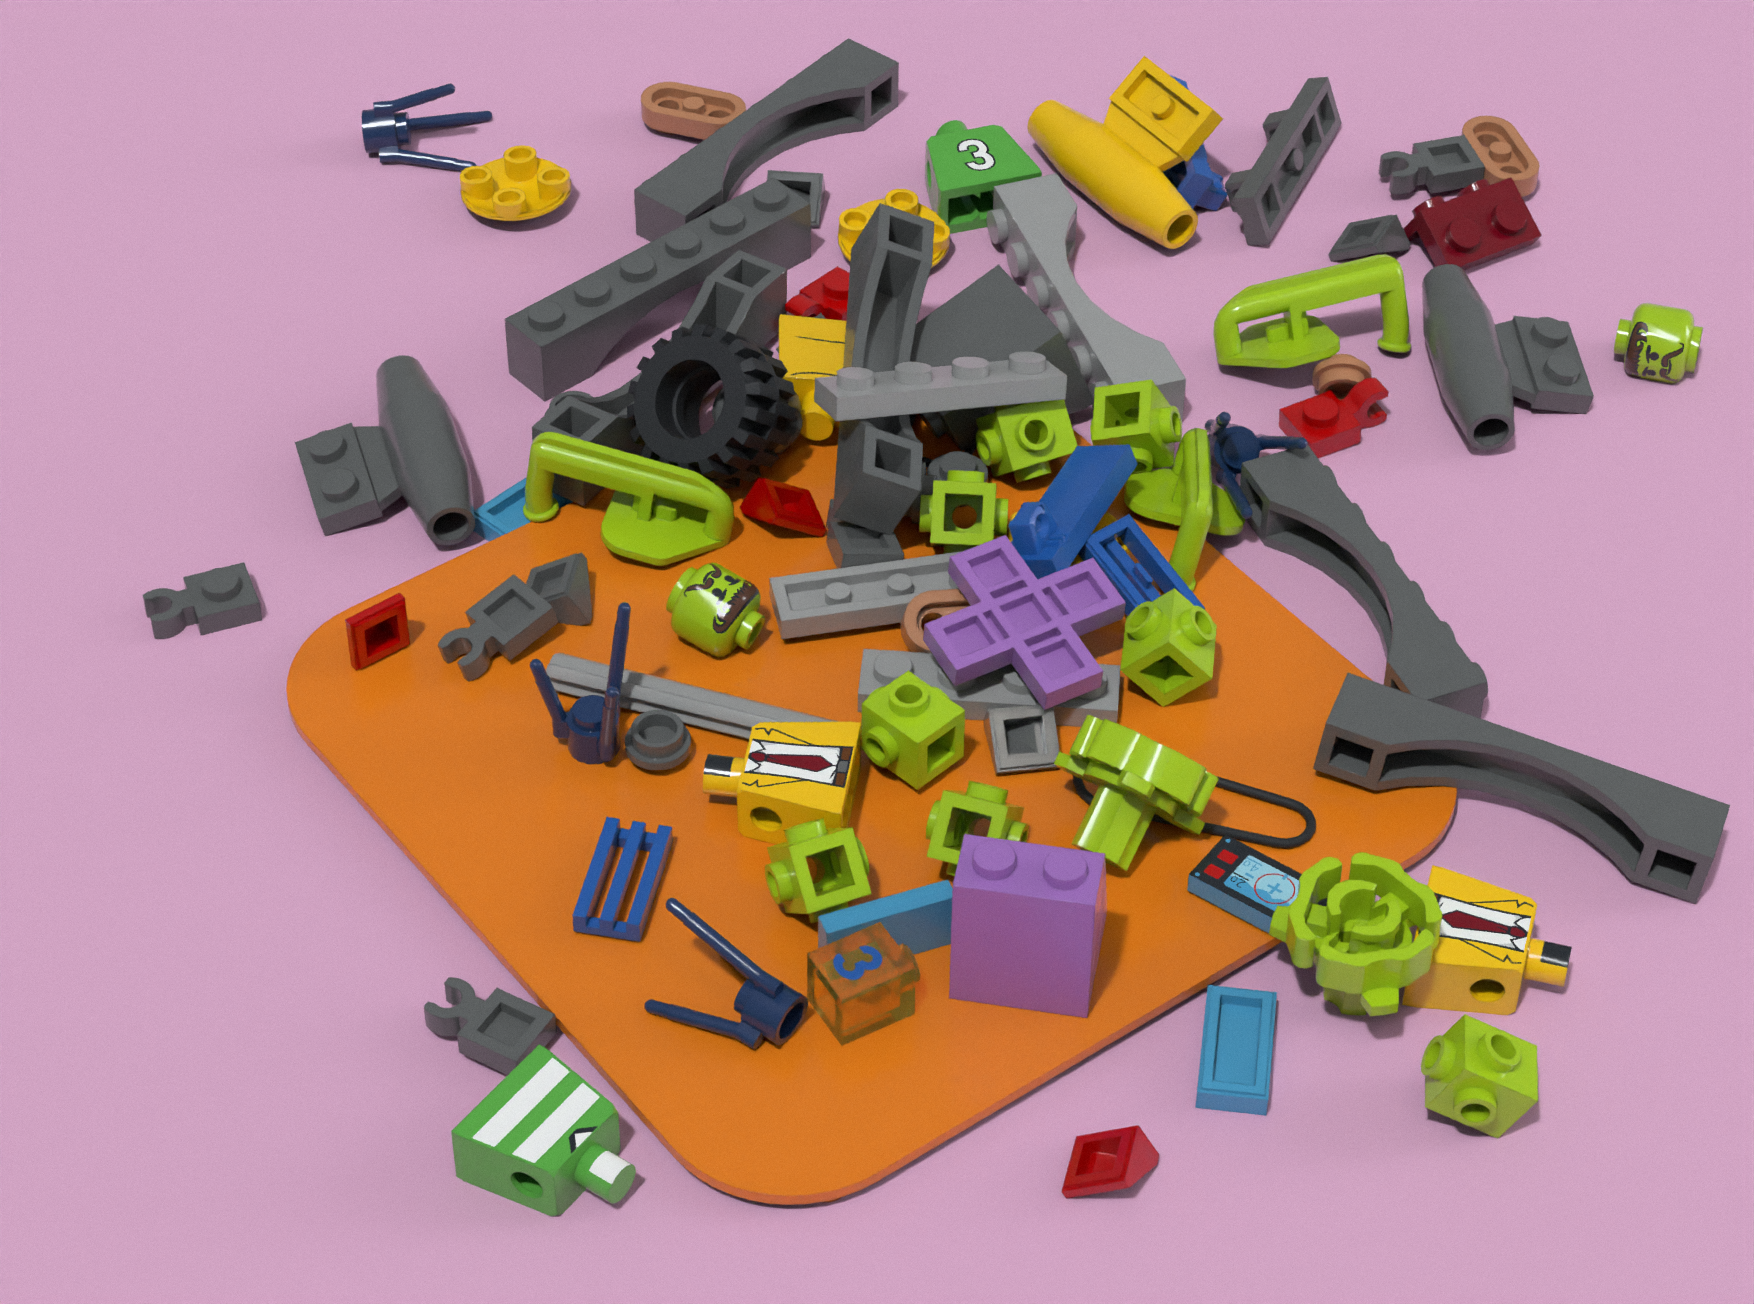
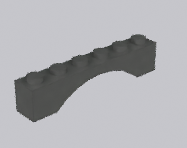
[634,38,899,242]
[505,178,811,402]
[833,203,934,535]
[532,250,787,506]
[1240,445,1488,719]
[1313,673,1730,904]

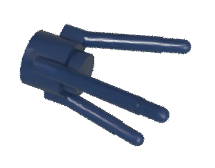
[362,83,492,171]
[1205,412,1308,519]
[530,602,631,764]
[644,898,808,1050]

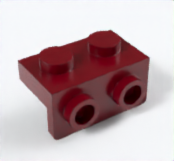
[1403,177,1542,270]

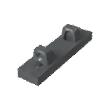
[1225,77,1342,245]

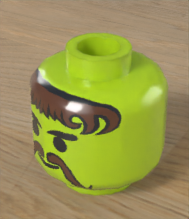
[1613,303,1703,384]
[666,563,765,658]

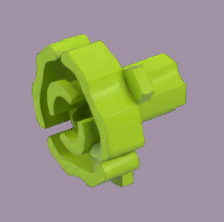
[1053,714,1219,871]
[1269,852,1442,1016]

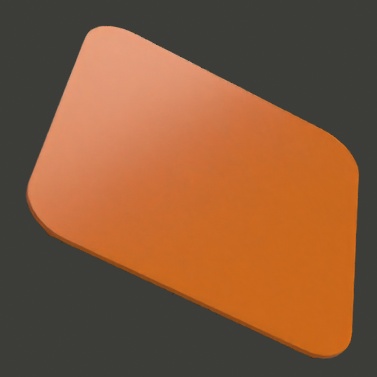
[286,413,1457,1205]

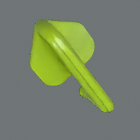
[1213,254,1412,368]
[1124,428,1245,591]
[523,432,734,566]

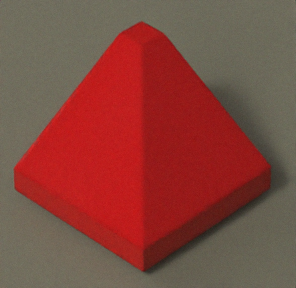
[740,477,827,537]
[345,593,410,671]
[1061,1125,1160,1199]

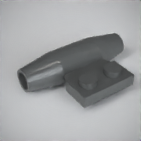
[1422,264,1594,450]
[295,355,475,545]

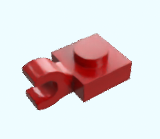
[785,266,850,321]
[1279,377,1389,458]

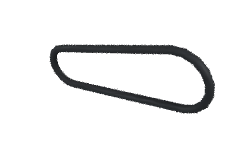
[1073,776,1316,849]

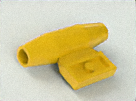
[1027,56,1223,249]

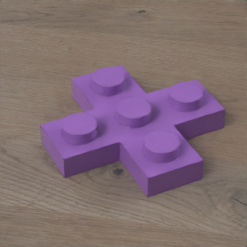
[923,535,1126,710]

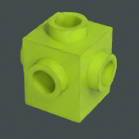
[1090,379,1182,475]
[975,399,1078,483]
[919,470,1009,554]
[1120,588,1217,707]
[861,670,965,790]
[926,781,1029,876]
[765,819,872,923]
[1421,1014,1538,1139]

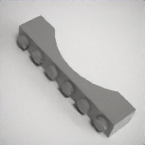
[986,173,1186,421]

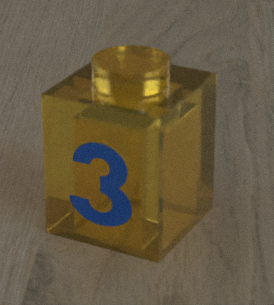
[807,922,920,1046]

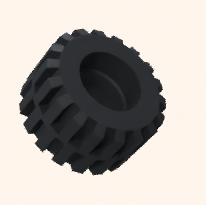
[627,325,796,488]

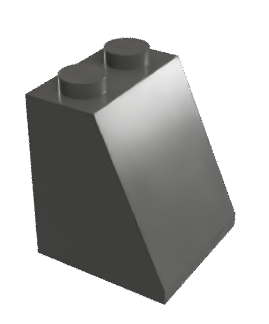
[910,264,1094,451]

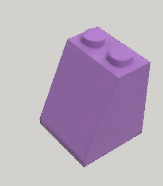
[949,834,1107,1018]

